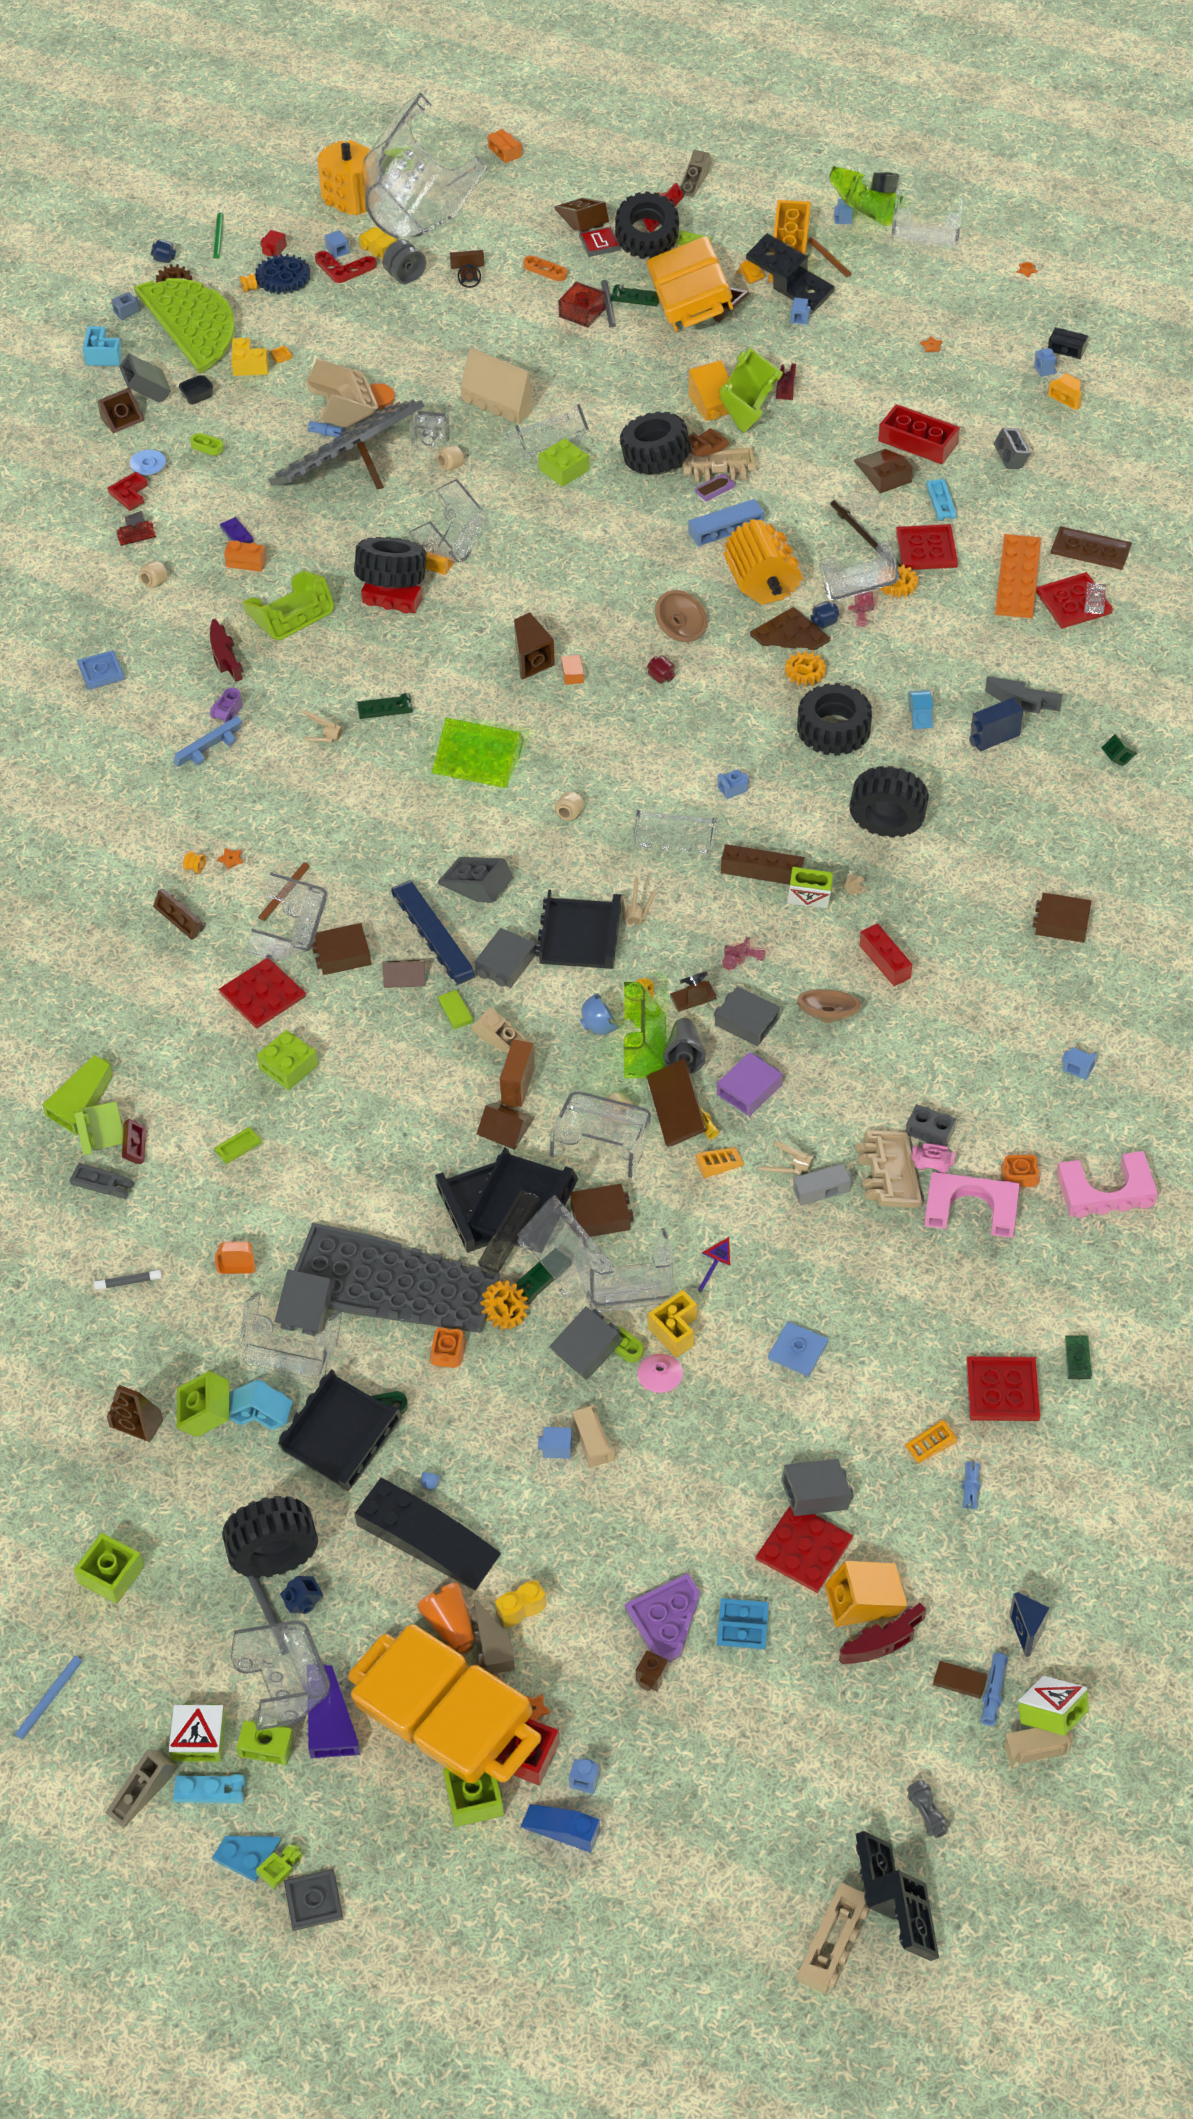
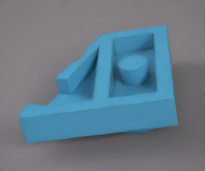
[212,1836,281,1883]

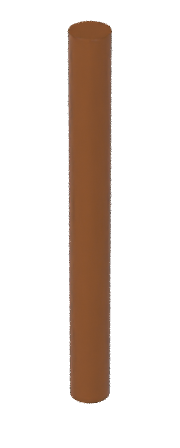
[808,237,852,277]
[258,862,310,921]

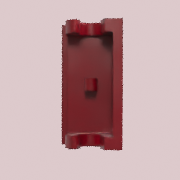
[775,363,796,400]

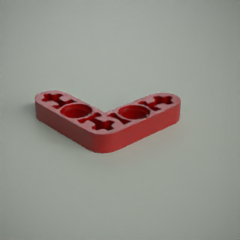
[315,251,376,283]

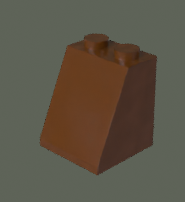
[514,612,555,680]

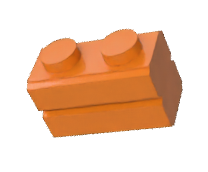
[487,129,523,163]
[224,541,267,572]

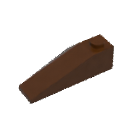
[107,1385,163,1442]

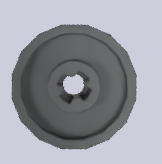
[382,239,426,285]

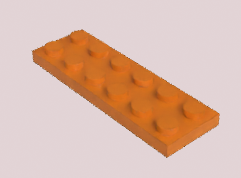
[995,534,1041,618]

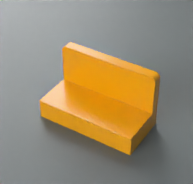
[425,550,455,575]

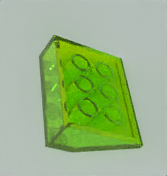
[431,717,524,788]

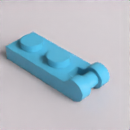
[926,479,956,521]
[173,1775,246,1803]

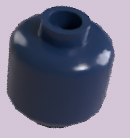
[151,239,176,263]
[810,601,840,629]

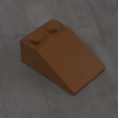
[554,197,609,233]
[854,449,913,493]

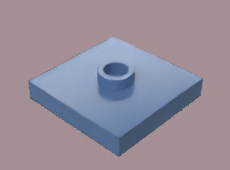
[77,650,125,690]
[768,1321,829,1377]

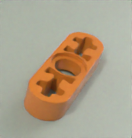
[523,255,567,281]

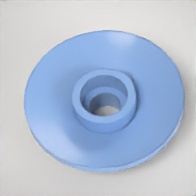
[130,450,166,475]

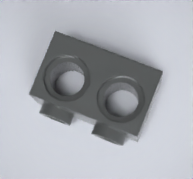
[993,428,1031,469]
[906,1104,956,1147]

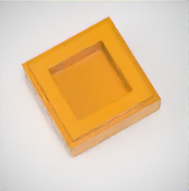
[269,345,292,364]

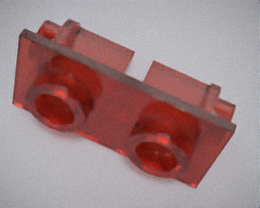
[116,520,156,546]

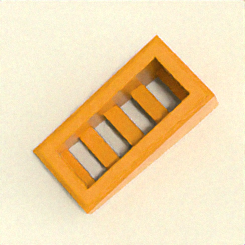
[695,1147,744,1178]
[905,1420,958,1464]

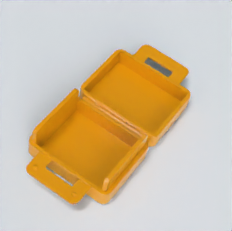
[646,236,733,332]
[348,1624,541,1783]

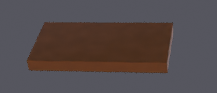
[1050,526,1132,570]
[646,1059,707,1147]

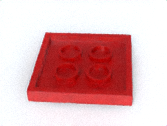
[896,524,958,570]
[1036,572,1113,629]
[218,957,306,1029]
[966,1356,1040,1421]
[756,1506,853,1593]

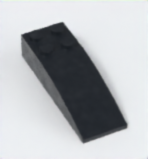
[354,1477,501,1591]

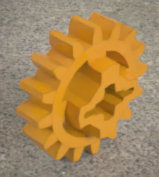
[877,564,918,599]
[785,651,826,687]
[480,1280,529,1330]

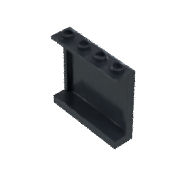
[536,889,621,969]
[466,1147,578,1254]
[435,1163,500,1253]
[278,1369,402,1491]

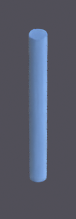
[15,1656,82,1740]

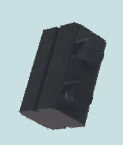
[1048,327,1089,360]

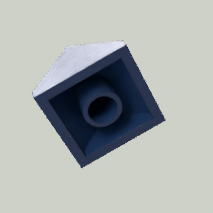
[1009,1592,1050,1657]

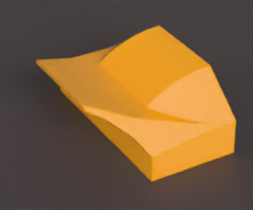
[1048,373,1081,411]

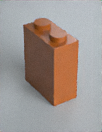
[500,1039,535,1108]

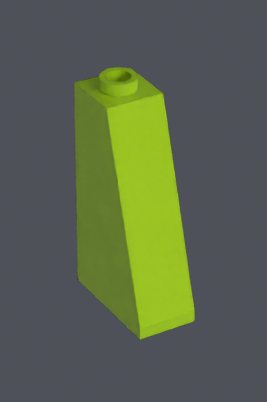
[42,1055,113,1136]

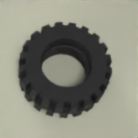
[615,191,679,259]
[620,411,691,475]
[354,537,427,588]
[797,683,872,756]
[849,766,929,838]
[222,1496,318,1578]

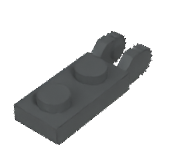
[69,1163,134,1199]

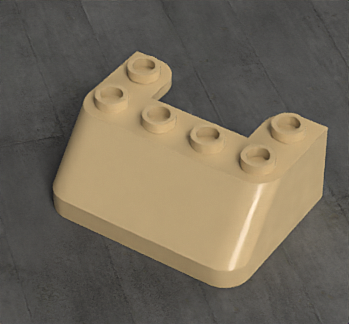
[306,358,378,428]

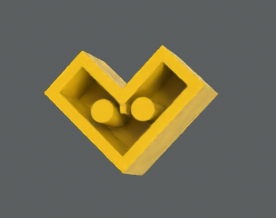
[231,337,269,376]
[648,1290,697,1358]

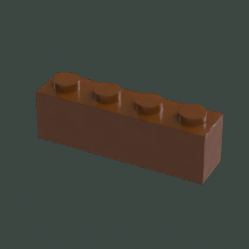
[721,844,805,885]

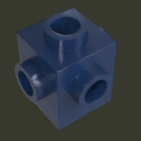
[280,1576,323,1614]

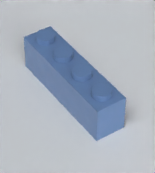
[688,499,764,546]

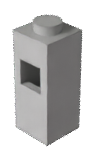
[793,1164,853,1206]

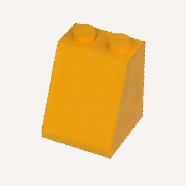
[688,360,729,421]
[824,1561,907,1627]

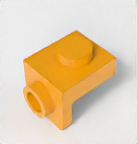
[737,260,765,285]

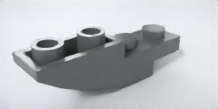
[985,676,1063,714]

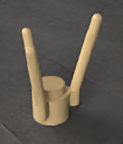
[303,710,343,743]
[621,877,656,925]
[757,1141,813,1176]

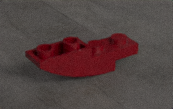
[210,618,244,682]
[839,1603,926,1664]

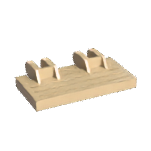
[682,448,755,483]
[855,1130,922,1208]

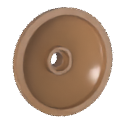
[655,590,707,642]
[797,989,860,1023]

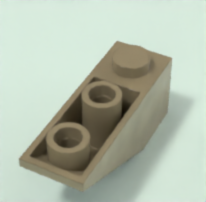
[680,149,712,197]
[470,1599,515,1674]

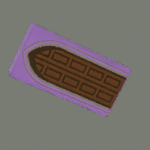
[695,474,735,502]

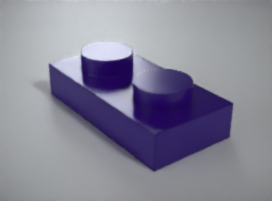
[220,517,254,543]

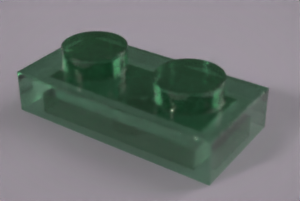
[1064,1335,1092,1379]

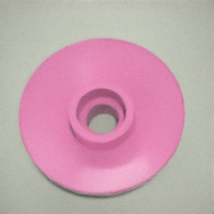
[637,1353,683,1393]

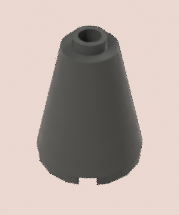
[663,1018,706,1073]

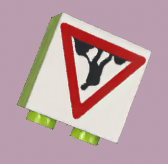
[787,867,833,908]
[1018,1675,1089,1736]
[169,1704,226,1762]

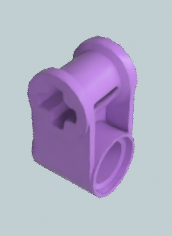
[210,687,243,723]

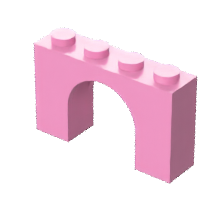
[1056,1151,1158,1218]
[924,1172,1019,1238]

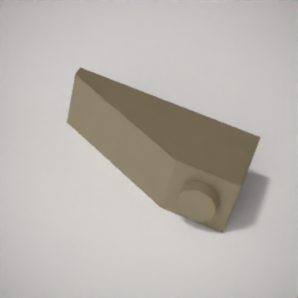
[105,1750,178,1828]

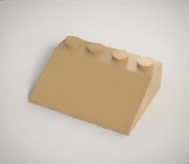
[461,348,532,424]

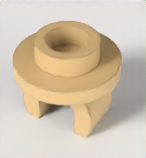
[845,875,867,895]

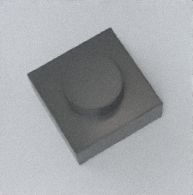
[125,511,145,529]

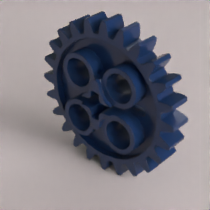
[255,253,310,295]

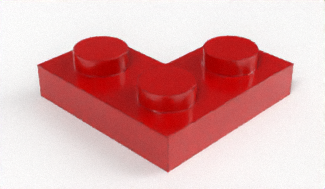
[107,472,148,511]

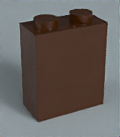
[1032,892,1092,943]
[311,923,371,975]
[570,1183,634,1239]

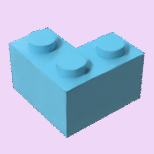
[83,326,123,366]
[229,1379,293,1429]

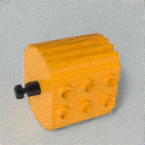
[317,140,380,216]
[723,519,803,605]

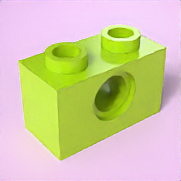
[236,1720,294,1765]

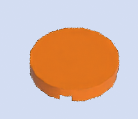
[369,383,395,410]

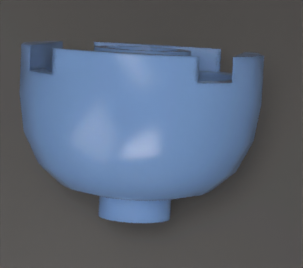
[580,993,619,1035]

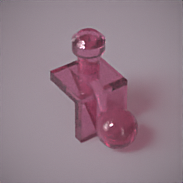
[848,591,875,627]
[722,936,766,970]

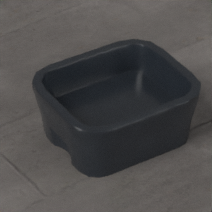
[179,375,213,405]

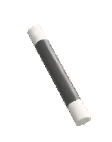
[94,1270,162,1290]

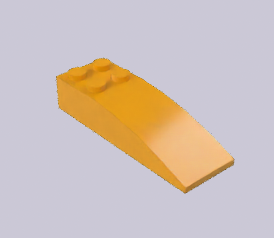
[768,200,811,282]

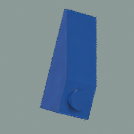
[520,1804,600,1853]

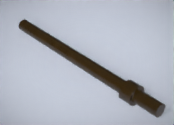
[830,500,901,567]

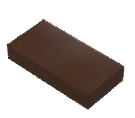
[933,1661,987,1699]

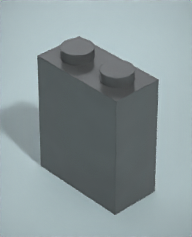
[119,353,171,402]
[475,928,536,988]
[714,986,780,1046]
[274,1269,335,1336]
[549,1306,623,1380]
[781,1459,853,1516]

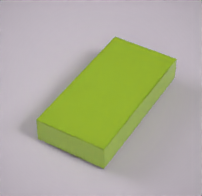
[437,989,473,1030]
[214,1126,262,1164]

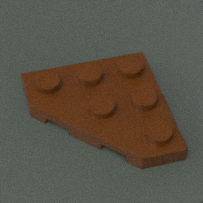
[750,607,830,650]

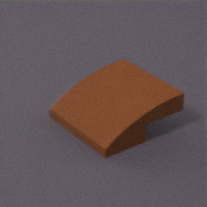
[689,428,730,457]

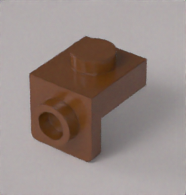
[636,1651,668,1692]

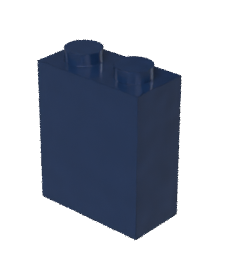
[969,698,1023,752]

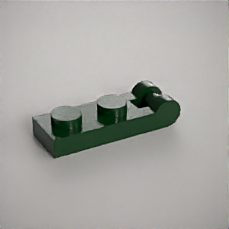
[610,284,659,307]
[357,693,413,719]
[516,1248,571,1304]

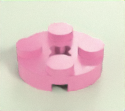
[911,1143,956,1172]

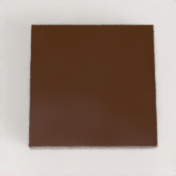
[357,442,384,489]

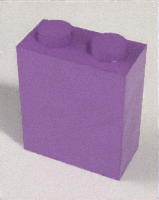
[717,1052,783,1117]

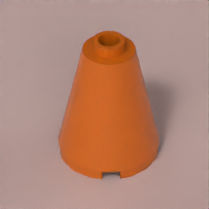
[417,1583,475,1654]

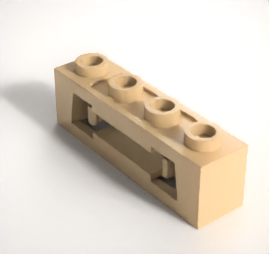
[797,1882,870,1995]

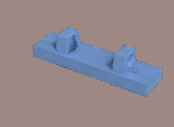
[173,716,242,767]

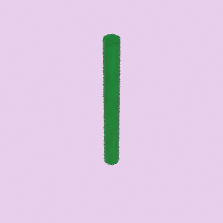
[213,213,224,258]

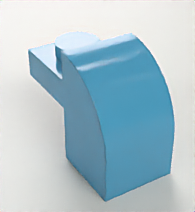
[908,690,933,730]

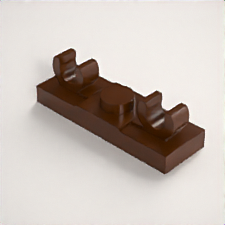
[153,889,206,940]

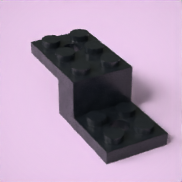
[746,233,835,311]
[856,1831,939,1961]

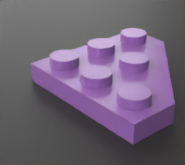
[625,1573,700,1662]

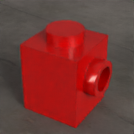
[260,230,287,257]

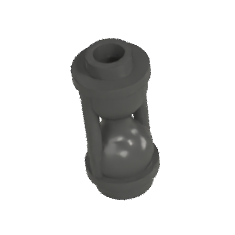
[907,1780,950,1838]

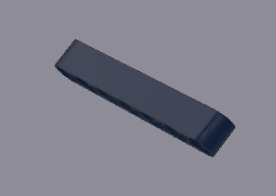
[391,880,475,986]

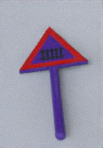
[698,1237,731,1292]

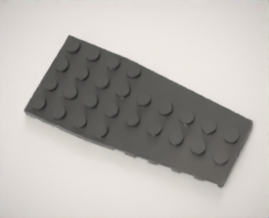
[268,399,425,485]
[294,1223,500,1333]

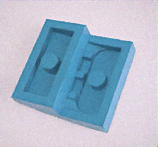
[717,1598,769,1650]

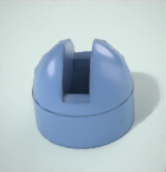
[421,1472,441,1490]

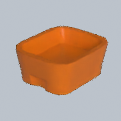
[1001,1154,1040,1187]
[215,1242,255,1274]
[430,1327,466,1368]

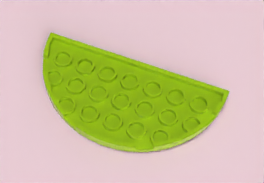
[134,278,235,374]

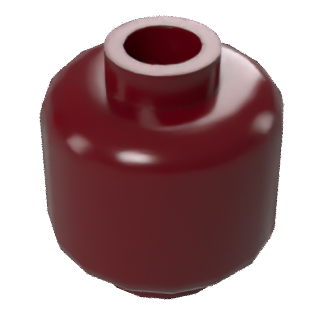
[647,655,676,684]

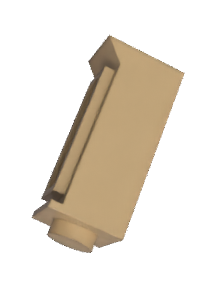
[572,1405,615,1468]
[1003,1728,1073,1769]

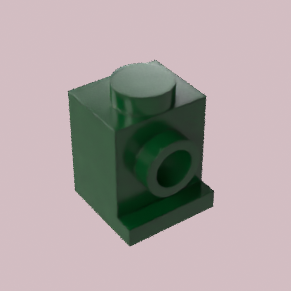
[1101,734,1137,766]

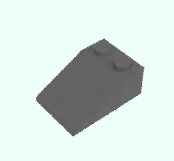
[438,857,514,903]

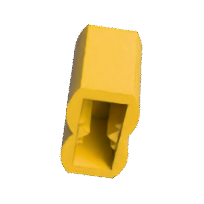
[359,227,396,259]
[495,1580,546,1628]

